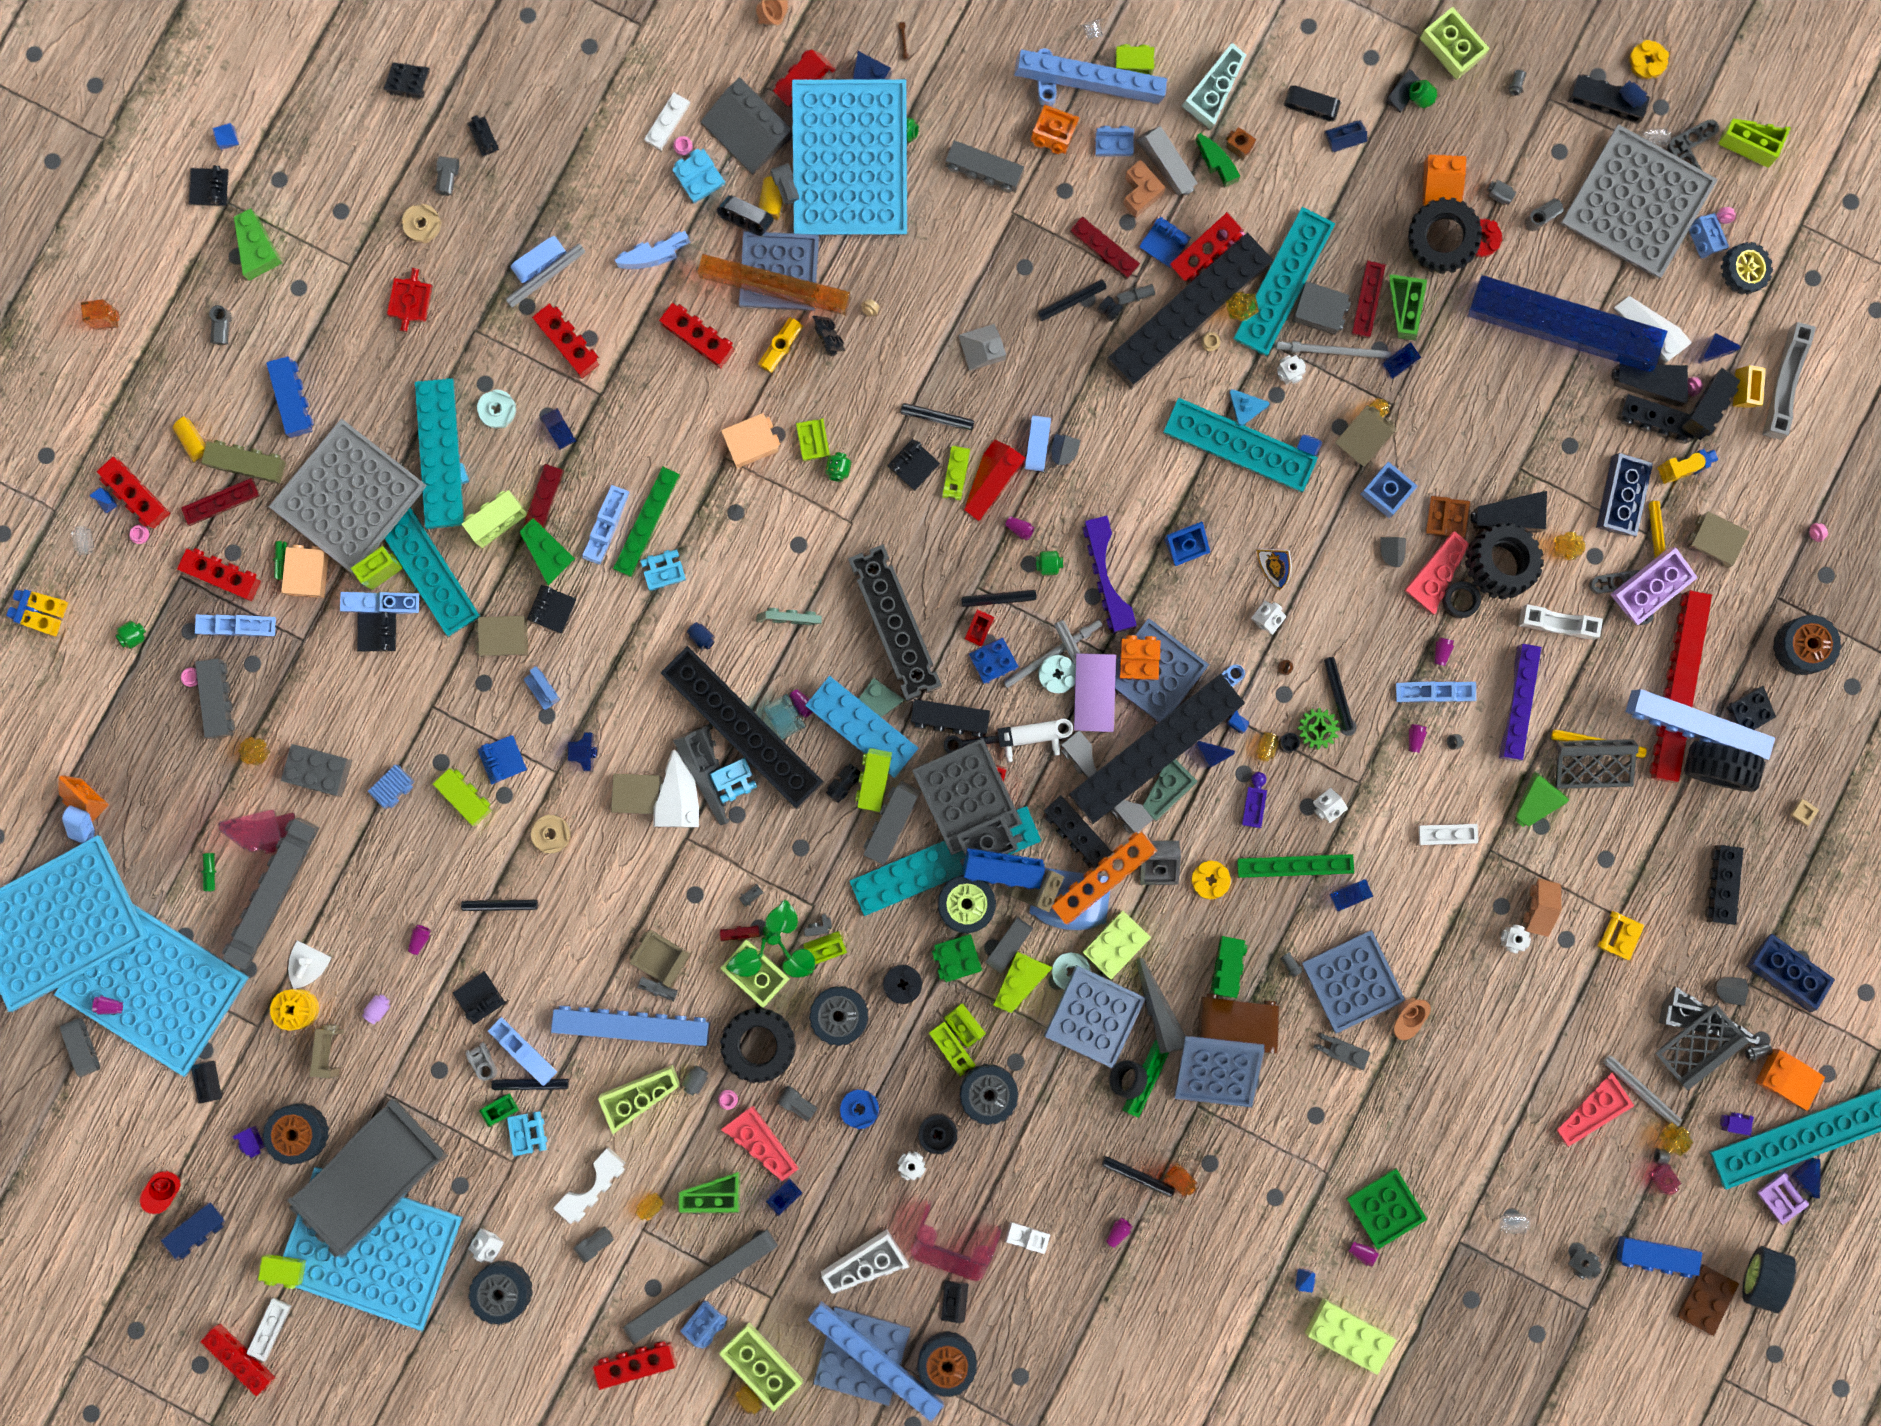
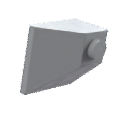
[958,324,1006,371]

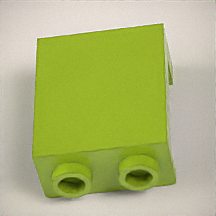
[351,546,404,590]

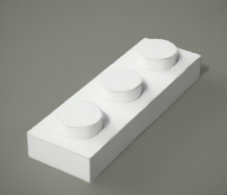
[644,92,690,151]
[1418,824,1478,845]
[247,1298,291,1362]

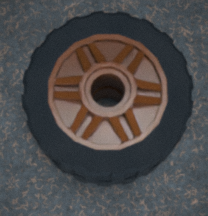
[1773,615,1841,675]
[262,1103,329,1165]
[918,1331,977,1397]

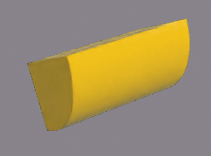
[758,177,782,220]
[1733,365,1766,408]
[172,416,206,462]

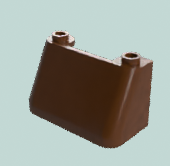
[1197,993,1280,1054]

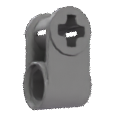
[465,1042,497,1080]

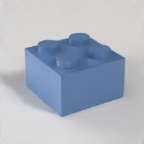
[1360,462,1417,518]

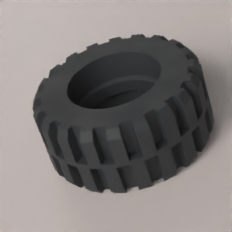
[1408,197,1482,274]
[1465,522,1544,599]
[1684,741,1766,792]
[720,1008,796,1083]

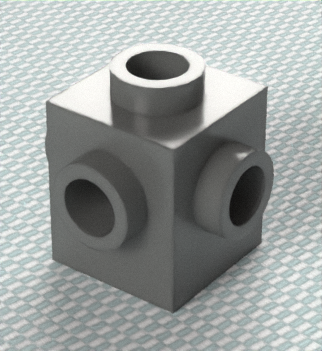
[1568,1248,1602,1281]

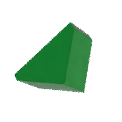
[479,1093,519,1127]

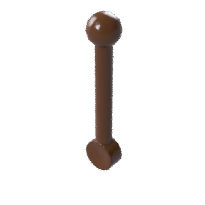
[899,22,909,60]

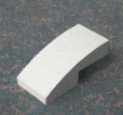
[1005,1222,1050,1254]

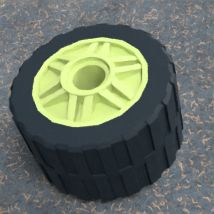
[938,875,996,933]
[1742,1246,1796,1314]

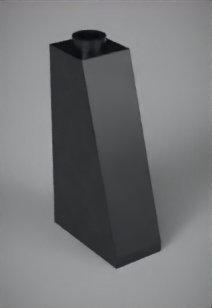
[1611,363,1688,407]
[1470,491,1547,532]

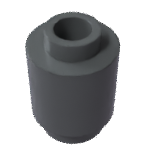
[1486,179,1516,205]
[682,1065,709,1096]

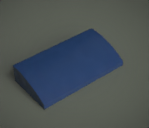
[1596,453,1653,537]
[1746,933,1835,1012]

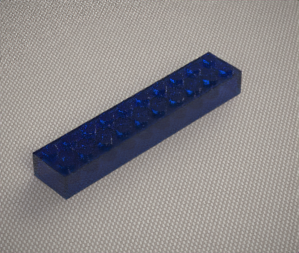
[1468,275,1668,372]

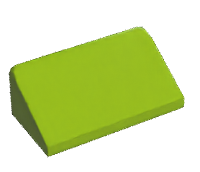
[803,931,847,964]
[944,1003,985,1048]

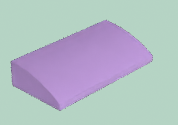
[1611,547,1697,625]
[1074,653,1116,732]

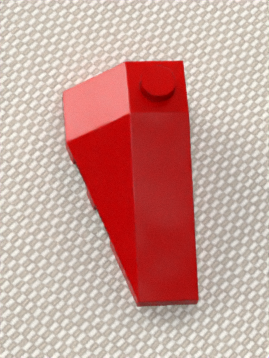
[964,439,1025,521]

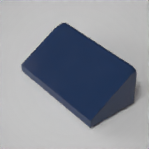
[1325,120,1367,152]

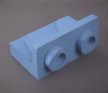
[1095,126,1134,156]
[1689,213,1729,259]
[524,666,561,710]
[680,1300,728,1349]

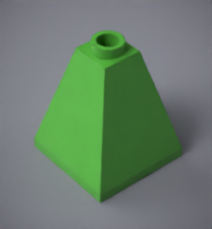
[1515,771,1569,827]

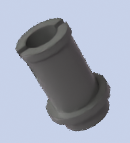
[1508,70,1527,96]
[739,883,764,907]
[1280,952,1303,978]
[1745,1043,1773,1061]

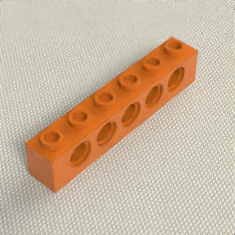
[1052,832,1158,925]

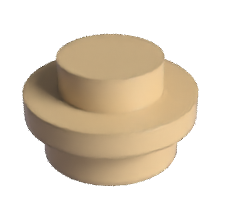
[861,299,879,316]
[1201,332,1220,351]

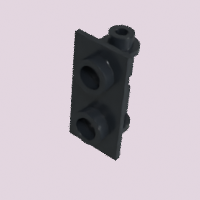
[468,115,499,157]
[826,763,861,803]

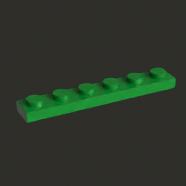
[613,467,681,577]
[1237,854,1354,878]

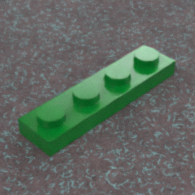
[1123,1039,1169,1118]

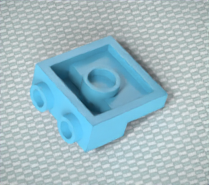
[672,149,726,204]

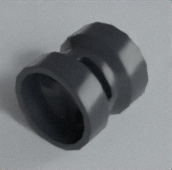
[1097,295,1123,322]
[1278,733,1300,753]

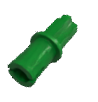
[272,541,287,580]
[201,853,217,892]

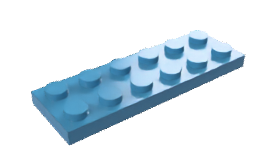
[805,676,918,778]

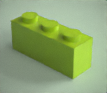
[855,748,892,812]
[433,768,492,826]

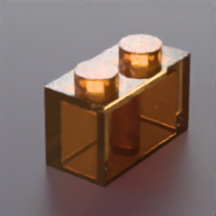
[81,299,120,330]
[1164,1162,1198,1197]

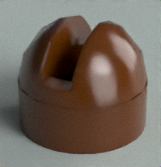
[1277,660,1293,675]

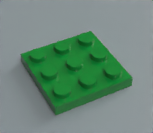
[1346,1168,1428,1250]

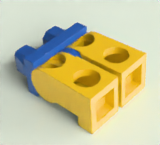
[1657,449,1718,484]
[6,589,69,637]

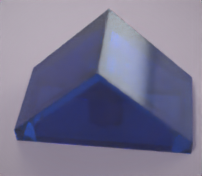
[1698,333,1741,364]
[1382,342,1421,379]
[541,408,577,450]
[1195,741,1235,769]
[1790,1157,1821,1199]
[766,1179,802,1216]

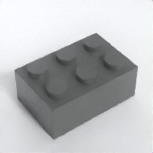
[281,744,353,797]

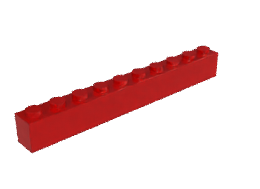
[1649,590,1712,783]

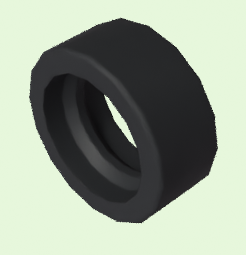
[1442,581,1481,619]
[1109,1060,1147,1099]

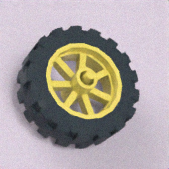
[1721,242,1773,295]

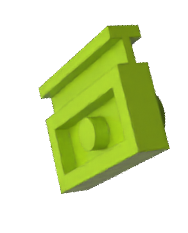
[796,418,830,462]

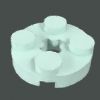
[477,389,516,428]
[1038,654,1076,693]
[1052,952,1091,990]

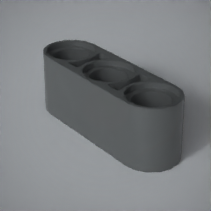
[985,917,1033,974]
[60,1018,100,1077]

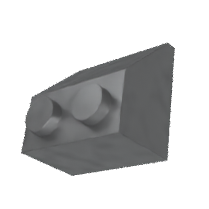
[1140,841,1181,885]

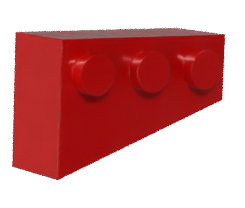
[773,49,837,108]

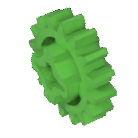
[1297,708,1340,750]

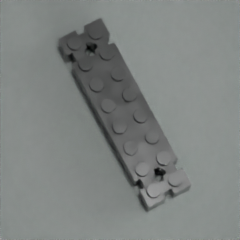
[848,544,942,702]
[222,817,320,969]

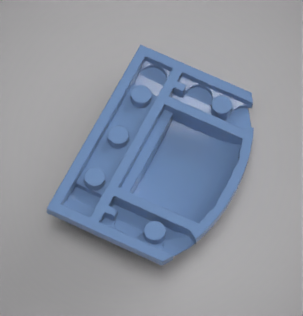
[1029,868,1110,930]

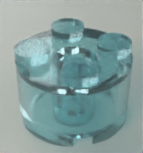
[763,694,806,740]

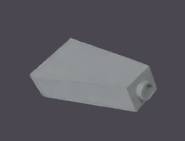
[1136,126,1197,196]

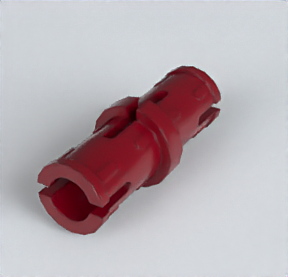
[720,925,760,942]

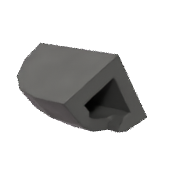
[1051,434,1081,465]
[1380,537,1406,568]
[1717,977,1749,1006]

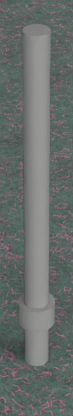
[1276,341,1390,359]
[1003,619,1103,688]

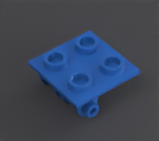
[1139,216,1191,268]
[969,638,1019,684]
[477,735,527,785]

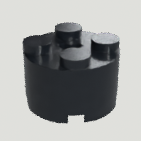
[883,965,922,1004]
[918,1113,958,1154]

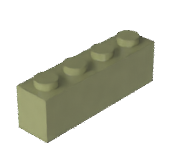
[201,440,286,484]

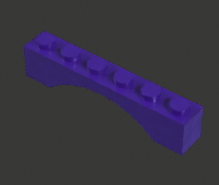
[1082,516,1137,634]
[1499,644,1542,762]

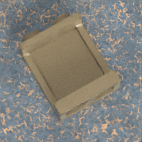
[1335,405,1396,467]
[1687,511,1749,568]
[475,616,528,658]
[611,774,664,814]
[1006,869,1064,912]
[629,930,691,987]
[310,1024,344,1078]

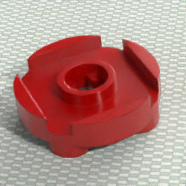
[1475,219,1503,258]

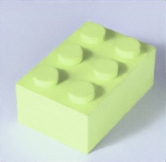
[1420,7,1490,80]
[462,490,527,548]
[1081,910,1151,980]
[720,939,791,1008]

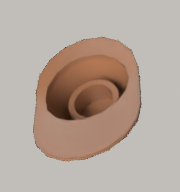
[756,0,788,25]
[1394,997,1431,1040]

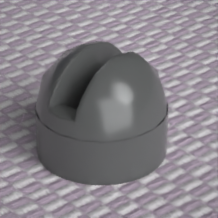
[1447,734,1464,750]
[1654,1148,1671,1165]

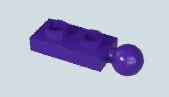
[1241,772,1267,828]

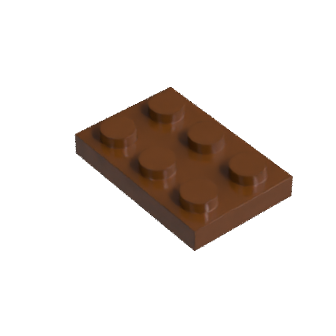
[1676,1264,1740,1336]

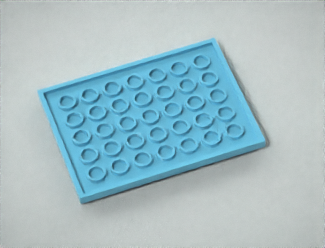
[792,79,907,235]
[0,835,149,1012]
[54,903,249,1077]
[283,1167,463,1331]

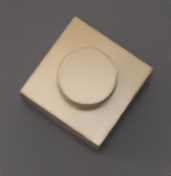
[1790,799,1819,826]

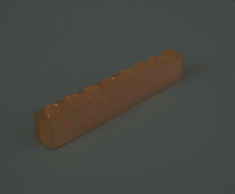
[698,254,851,316]

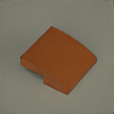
[1426,496,1471,540]

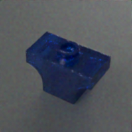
[568,732,597,772]
[1329,879,1373,912]

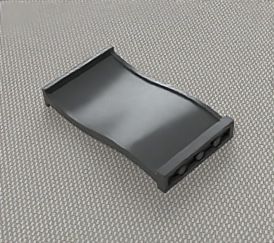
[287,1099,449,1258]

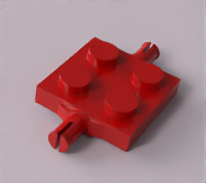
[387,268,433,332]

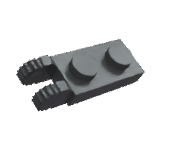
[1314,1033,1371,1070]

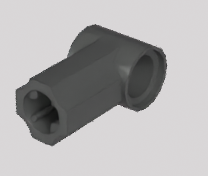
[435,156,459,196]
[770,163,799,205]
[1525,198,1564,231]
[210,305,232,345]
[776,1085,818,1122]
[573,1226,615,1264]

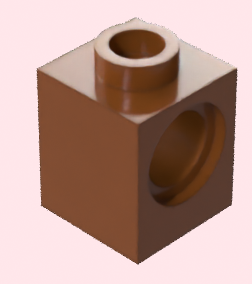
[1225,127,1257,160]

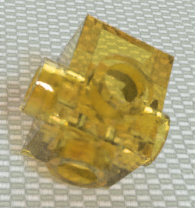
[1226,292,1259,321]
[1554,532,1585,560]
[238,737,271,766]
[1659,1122,1693,1157]

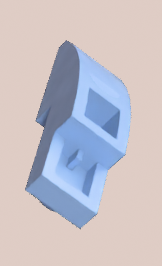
[615,231,690,269]
[340,592,419,614]
[488,1017,557,1086]

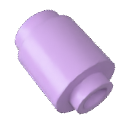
[362,994,391,1024]

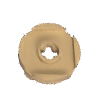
[402,204,441,243]
[531,815,571,854]

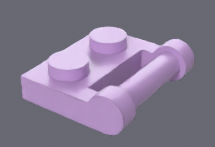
[1756,1172,1809,1225]

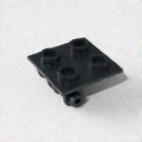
[383,62,430,99]
[189,165,229,206]
[812,316,846,357]
[887,438,940,491]
[527,584,577,634]
[357,612,396,652]
[1727,685,1776,730]
[453,971,506,1025]

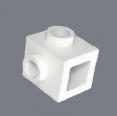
[1277,355,1306,385]
[1251,601,1286,635]
[1313,788,1348,823]
[1500,924,1531,954]
[897,1151,926,1181]
[468,1228,504,1263]

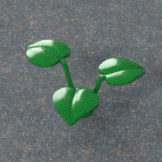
[726,899,815,978]

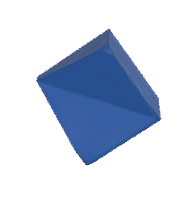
[213,123,240,150]
[1297,434,1322,455]
[89,488,117,513]
[1227,711,1250,734]
[1295,1269,1316,1293]

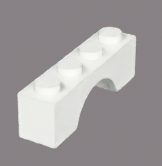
[1518,604,1603,640]
[554,1147,626,1224]

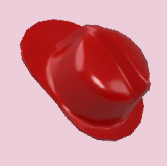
[140,1170,180,1214]

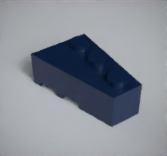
[853,51,892,80]
[161,1202,225,1262]

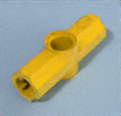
[758,317,803,374]

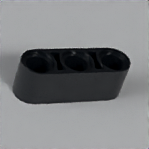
[1284,85,1341,122]
[717,195,774,236]

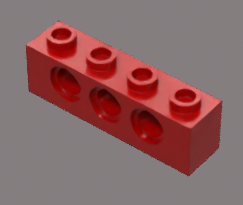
[1170,212,1244,282]
[532,303,600,379]
[659,303,734,369]
[96,456,171,529]
[177,548,261,601]
[200,1323,276,1397]
[593,1340,677,1390]

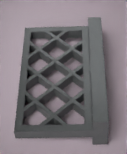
[1555,739,1639,789]
[1655,1004,1749,1091]

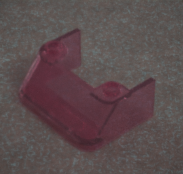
[218,809,295,854]
[911,1201,1002,1281]

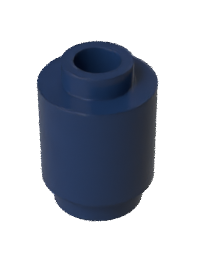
[1619,80,1648,108]
[686,622,715,650]

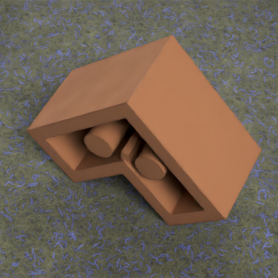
[1123,160,1166,218]
[1523,878,1562,937]

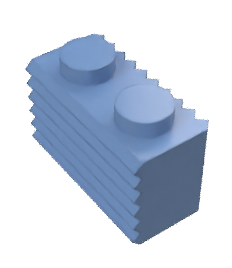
[368,764,415,809]

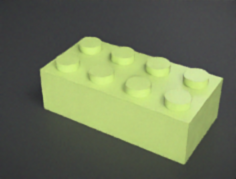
[1305,1298,1396,1375]
[719,1322,803,1412]

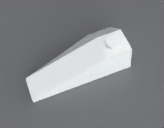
[1614,296,1692,365]

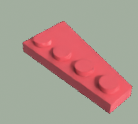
[1405,531,1469,615]
[1557,1073,1634,1147]
[721,1106,799,1181]

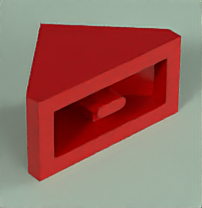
[965,609,995,647]

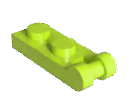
[942,446,970,501]
[929,1021,976,1077]

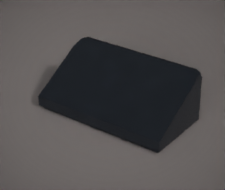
[1386,69,1420,113]
[191,1061,222,1104]
[941,1280,969,1323]

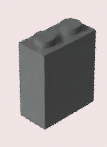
[1293,281,1351,335]

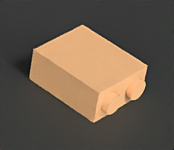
[721,413,781,468]
[281,545,329,598]

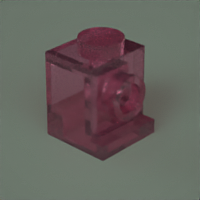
[1648,1164,1681,1195]

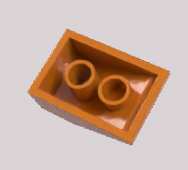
[1423,154,1466,206]
[58,775,109,822]
[1755,1048,1825,1111]

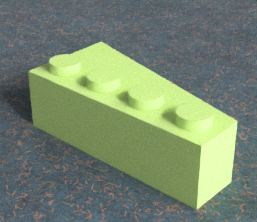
[598,1065,680,1134]

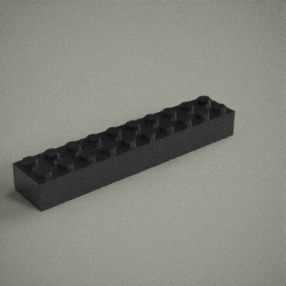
[1106,232,1273,390]
[660,646,825,810]
[1068,673,1245,825]

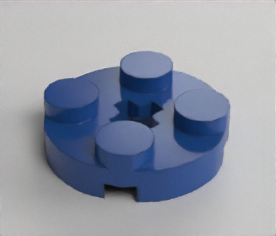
[840,1089,879,1129]

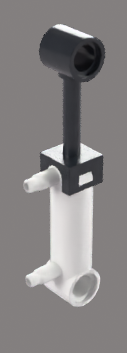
[943,719,1073,763]

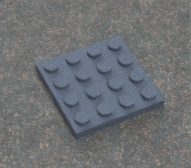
[739,231,819,311]
[1115,618,1209,723]
[1301,930,1405,1034]
[1043,965,1146,1068]
[1175,1036,1264,1107]
[814,1306,910,1406]

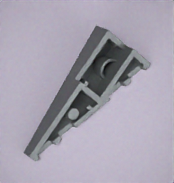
[673,723,729,825]
[1136,958,1186,1054]
[1659,987,1760,1044]

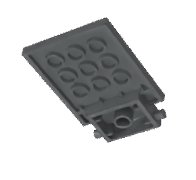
[912,738,1023,866]

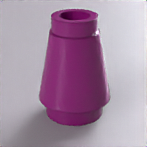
[1005,516,1035,540]
[1434,637,1454,666]
[789,689,813,718]
[1408,724,1428,753]
[407,925,431,955]
[92,995,123,1015]
[1106,1218,1133,1248]
[1348,1242,1379,1267]

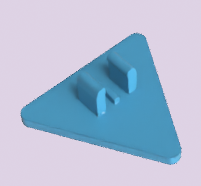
[1229,389,1270,426]

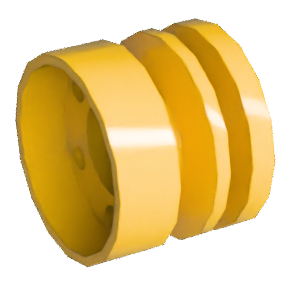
[270,989,319,1031]

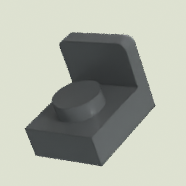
[804,914,832,937]

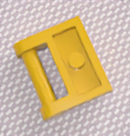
[1597,911,1644,961]

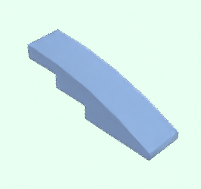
[582,485,629,565]
[195,614,276,636]
[1396,681,1477,702]

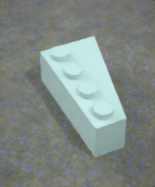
[1182,43,1246,130]

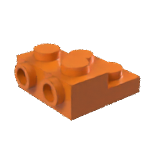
[1030,104,1080,154]
[1120,635,1161,680]

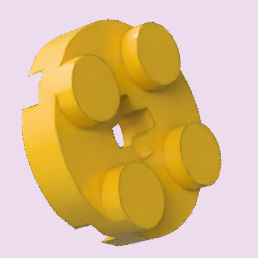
[1629,40,1669,79]
[1191,861,1231,899]

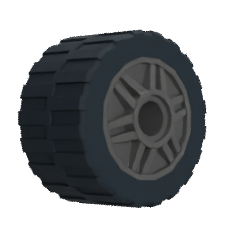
[809,986,869,1046]
[960,1064,1019,1125]
[468,1261,533,1325]

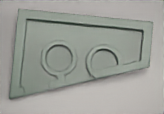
[756,608,822,625]
[859,678,905,717]
[1143,759,1198,821]

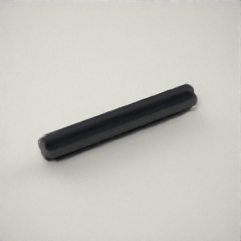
[1038,279,1107,321]
[900,403,974,431]
[961,590,1037,607]
[1324,657,1354,731]
[461,900,538,911]
[491,1079,569,1090]
[1102,1156,1175,1197]

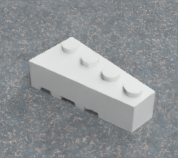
[821,1229,909,1293]

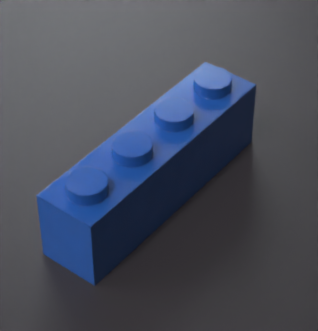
[266,356,314,438]
[963,848,1045,889]
[1616,1236,1703,1278]

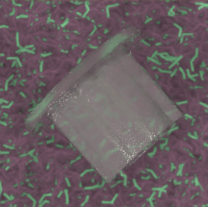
[1079,18,1103,40]

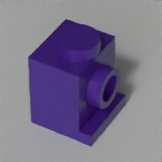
[1720,1112,1754,1136]
[233,1126,265,1159]

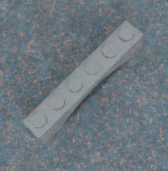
[1763,322,1816,440]
[1061,730,1154,834]

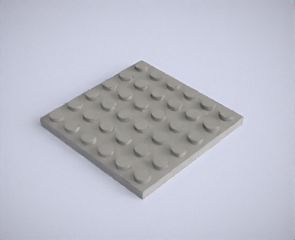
[1561,124,1718,279]
[269,418,427,575]

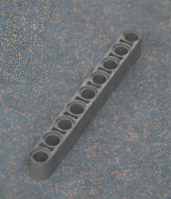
[622,1229,778,1344]

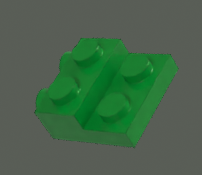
[932,934,982,983]

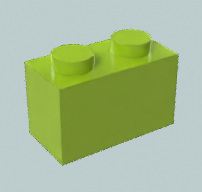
[1115,44,1154,75]
[258,1254,306,1289]

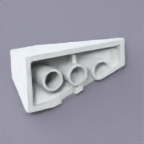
[653,750,699,828]

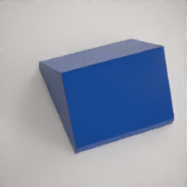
[1164,521,1211,566]

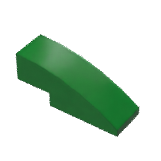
[1195,133,1241,188]

